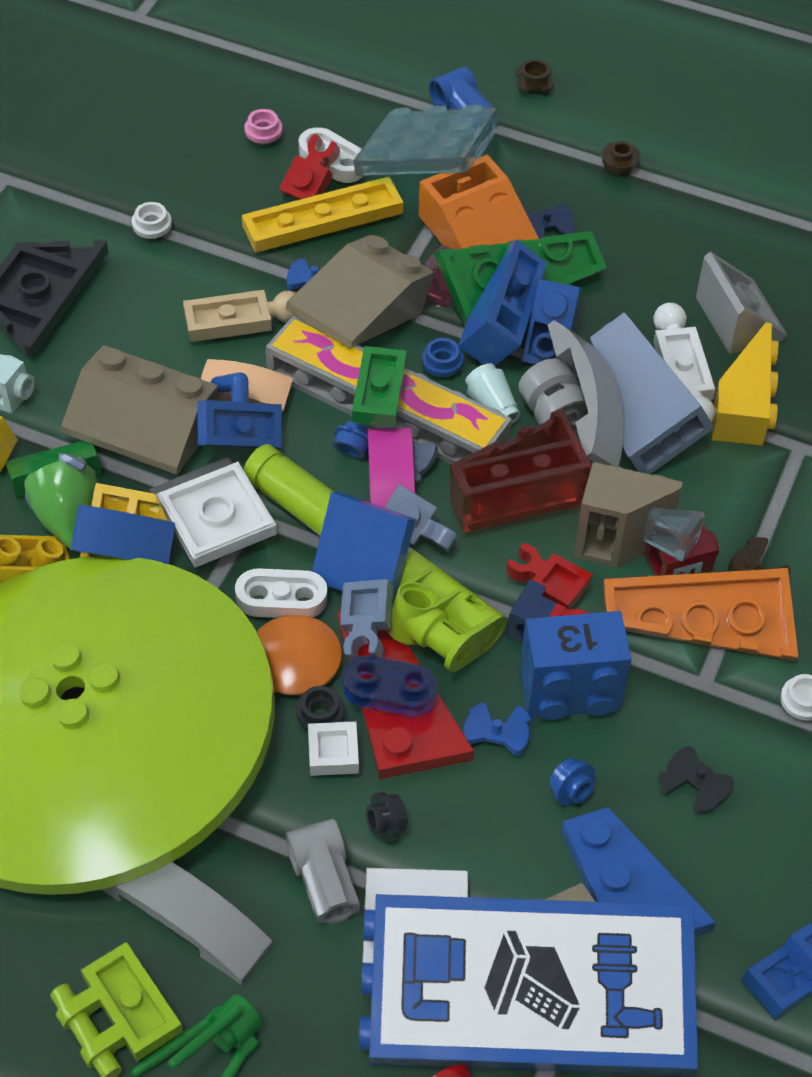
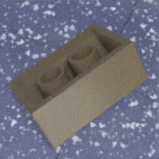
[61,345,218,475]

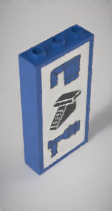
[359,894,698,1076]

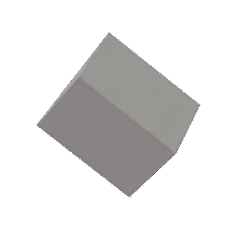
[696,252,788,354]

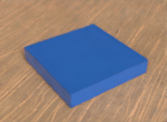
[312,492,416,605]

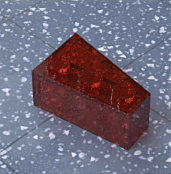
[450,407,592,533]

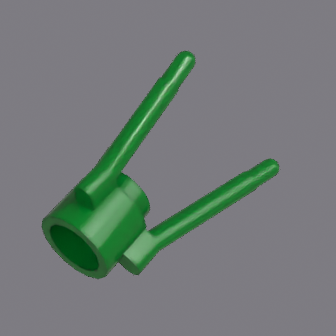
[129,994,263,1077]

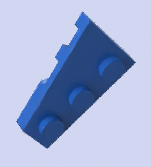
[561,807,716,937]

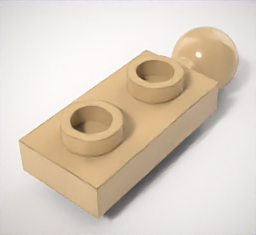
[183,290,298,342]

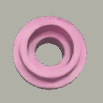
[244,109,283,144]

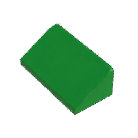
[5,441,102,498]

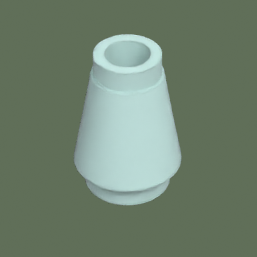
[465,363,521,425]

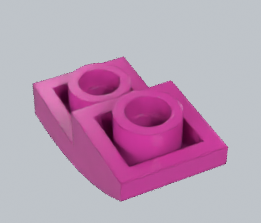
[368,428,415,507]

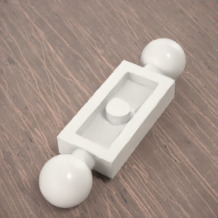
[653,303,716,423]

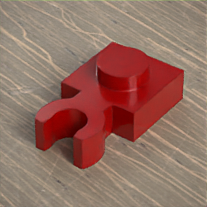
[279,134,340,200]
[506,543,592,610]

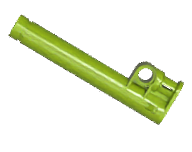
[243,444,507,673]

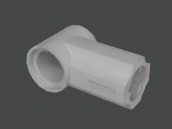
[285,818,360,925]

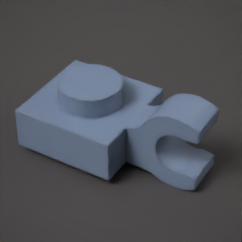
[384,484,457,552]

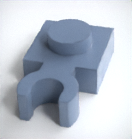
[340,579,394,662]

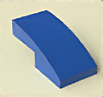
[70,505,175,564]
[741,922,812,1020]

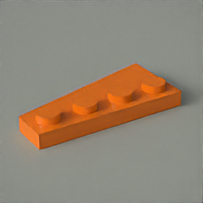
[603,568,799,662]

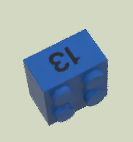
[519,611,632,720]

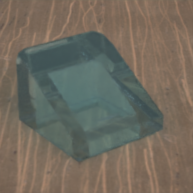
[643,508,705,562]

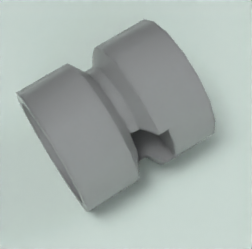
[519,358,588,440]

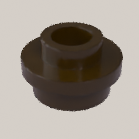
[602,141,640,176]

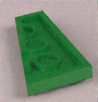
[433,231,607,327]

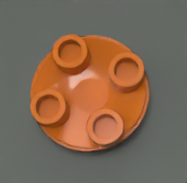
[257,615,342,697]

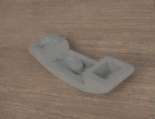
[548,321,624,466]
[101,862,273,985]

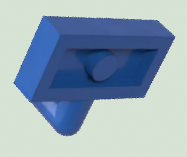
[198,372,282,448]

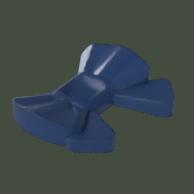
[525,204,576,239]

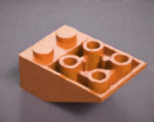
[419,154,539,250]

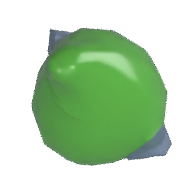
[24,453,98,549]

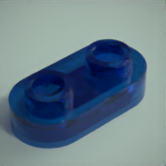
[342,656,438,715]

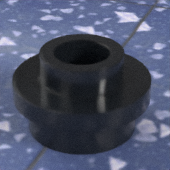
[296,686,344,730]
[365,792,408,842]

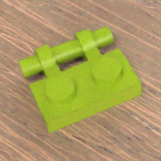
[50,942,183,1077]

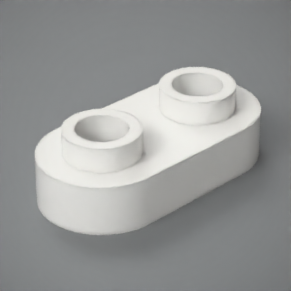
[299,128,366,183]
[235,569,327,618]

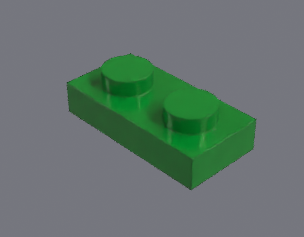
[352,346,407,427]

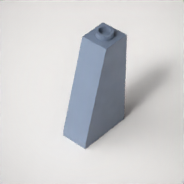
[590,312,714,474]

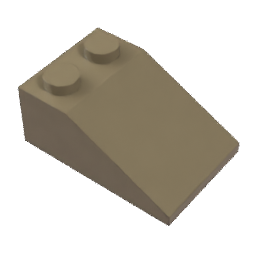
[285,235,434,348]

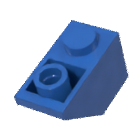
[522,279,583,364]

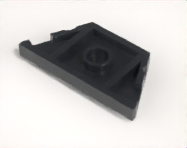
[0,240,109,359]

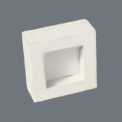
[308,721,359,776]

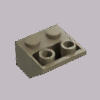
[573,462,683,568]

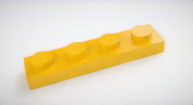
[242,177,404,253]

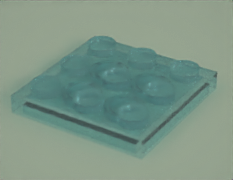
[353,104,499,176]

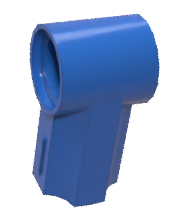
[429,67,498,136]

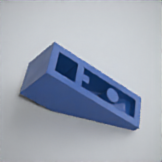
[458,239,547,366]

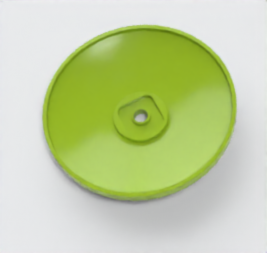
[0,556,275,895]

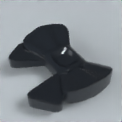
[659,746,734,814]

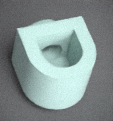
[0,354,35,414]

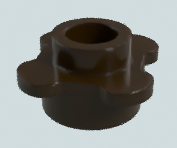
[515,59,554,93]

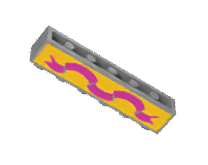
[266,315,512,480]

